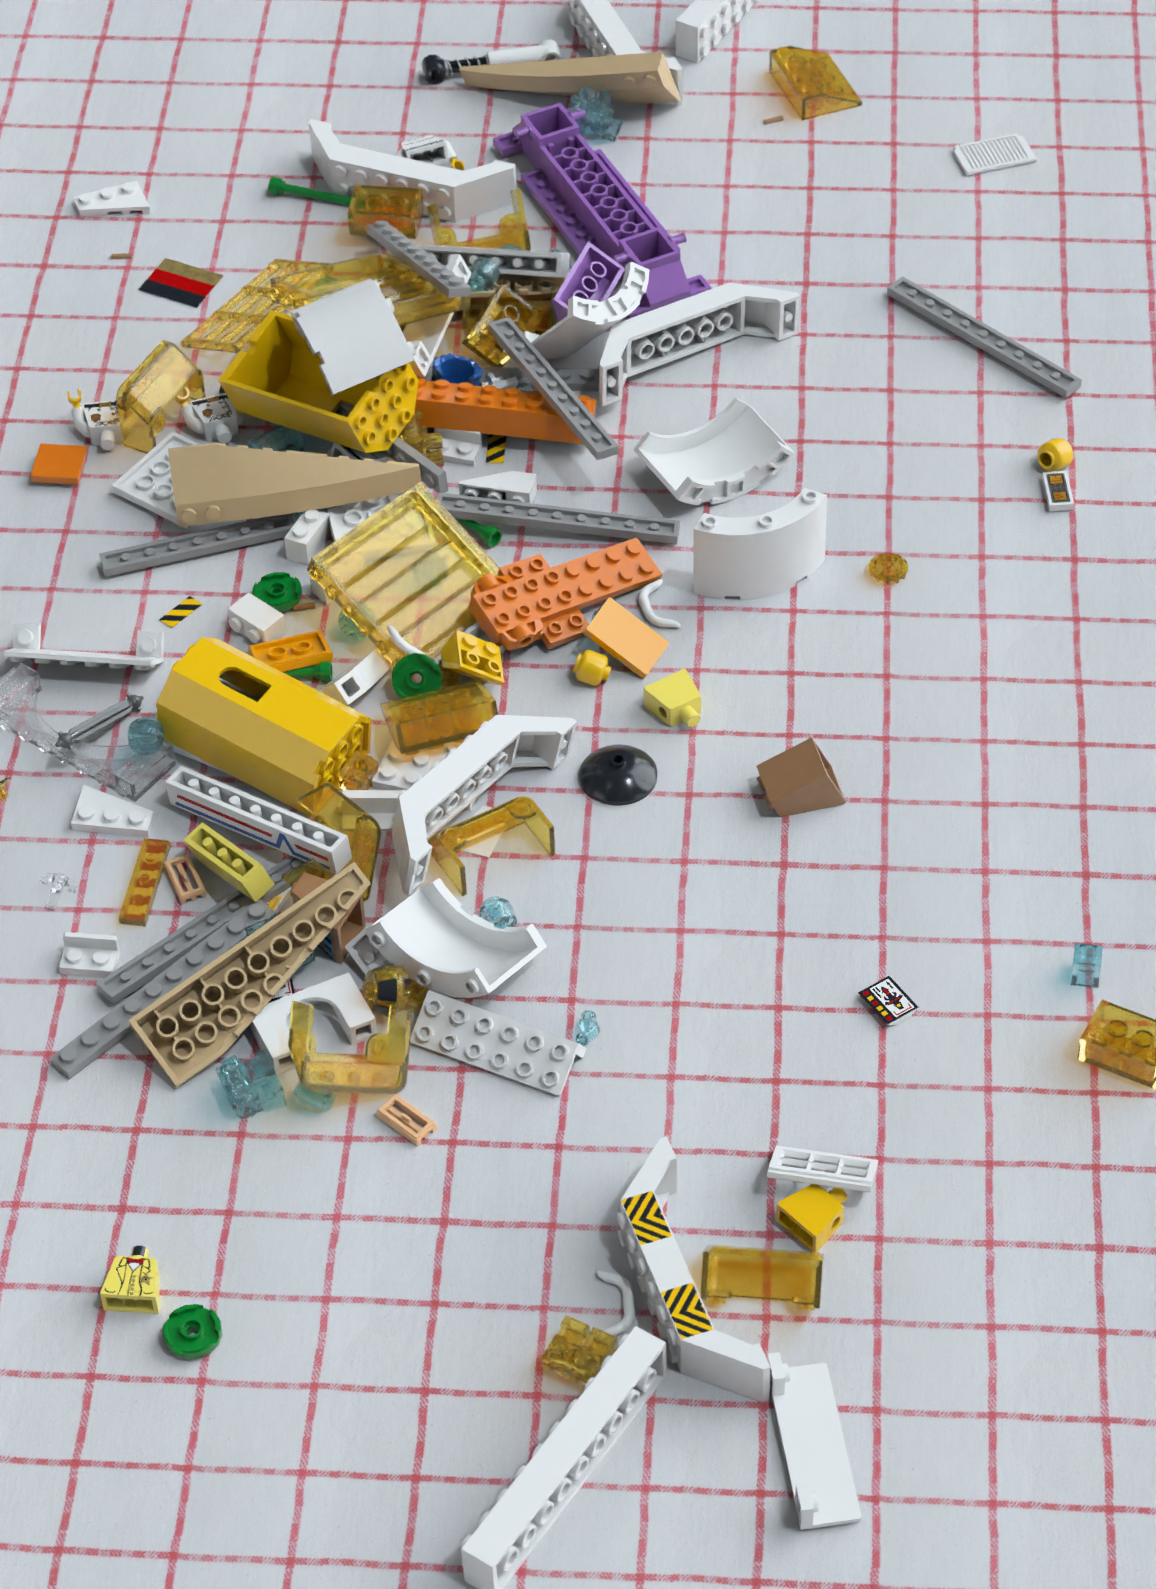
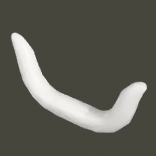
[638,579,681,628]
[387,625,442,668]
[596,1270,635,1341]

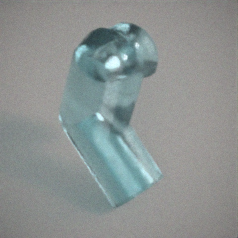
[576,1010,600,1046]

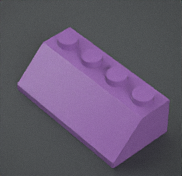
[551,242,625,322]

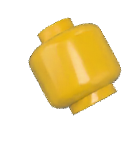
[1037,438,1073,472]
[572,649,612,686]

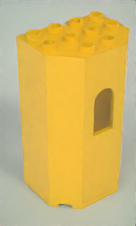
[218,310,419,453]
[156,637,372,816]

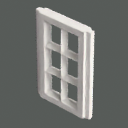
[767,1145,878,1192]

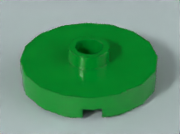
[252,572,302,612]
[391,653,443,704]
[162,1304,222,1359]

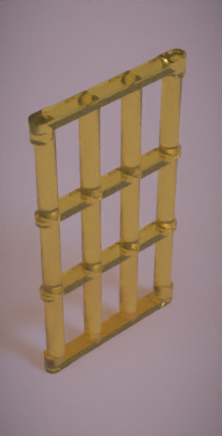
[180,259,332,353]

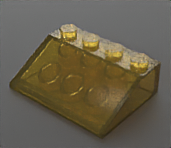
[769,46,862,120]
[380,680,498,755]

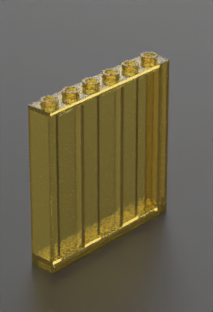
[270,251,470,326]
[307,482,500,668]

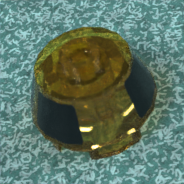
[362,963,409,1018]

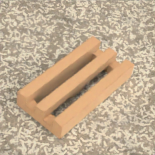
[164,854,207,905]
[376,1094,437,1147]

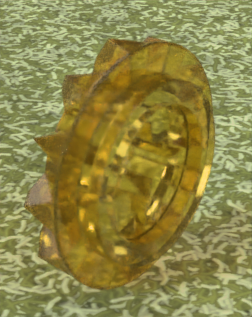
[869,553,908,585]

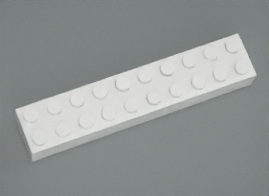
[461,1326,666,1589]

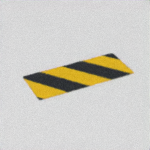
[486,434,506,463]
[159,596,202,628]

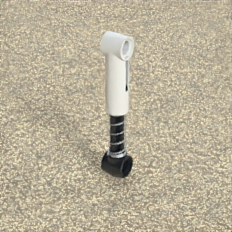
[421,40,562,85]

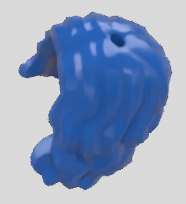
[431,354,482,386]

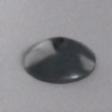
[579,744,658,806]

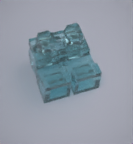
[567,87,623,142]
[215,1049,287,1119]

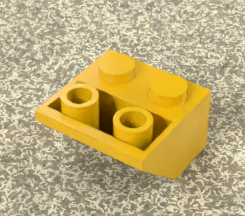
[441,630,504,685]

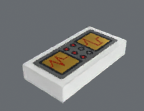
[1042,471,1074,512]

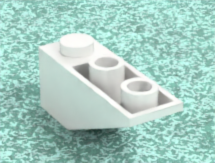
[459,471,537,504]
[321,648,391,705]

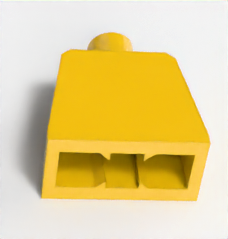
[776,1184,848,1253]

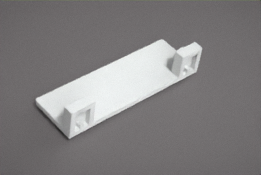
[403,254,471,378]
[3,622,164,670]
[410,990,587,1096]
[768,1352,861,1530]

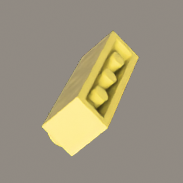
[183,822,275,902]

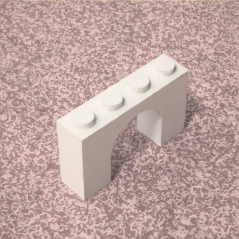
[249,972,377,1075]

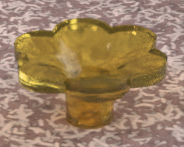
[0,776,12,801]

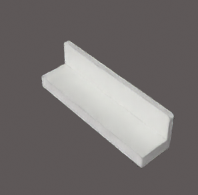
[342,790,447,832]

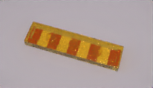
[119,838,171,927]

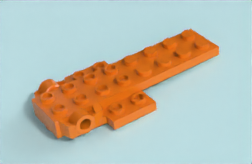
[468,537,663,650]

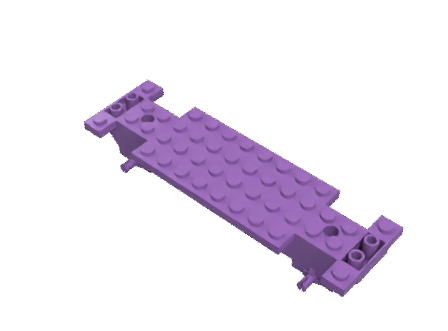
[493,103,712,319]

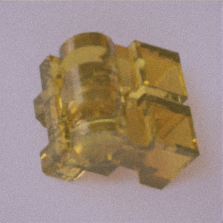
[399,411,443,466]
[541,1315,618,1386]

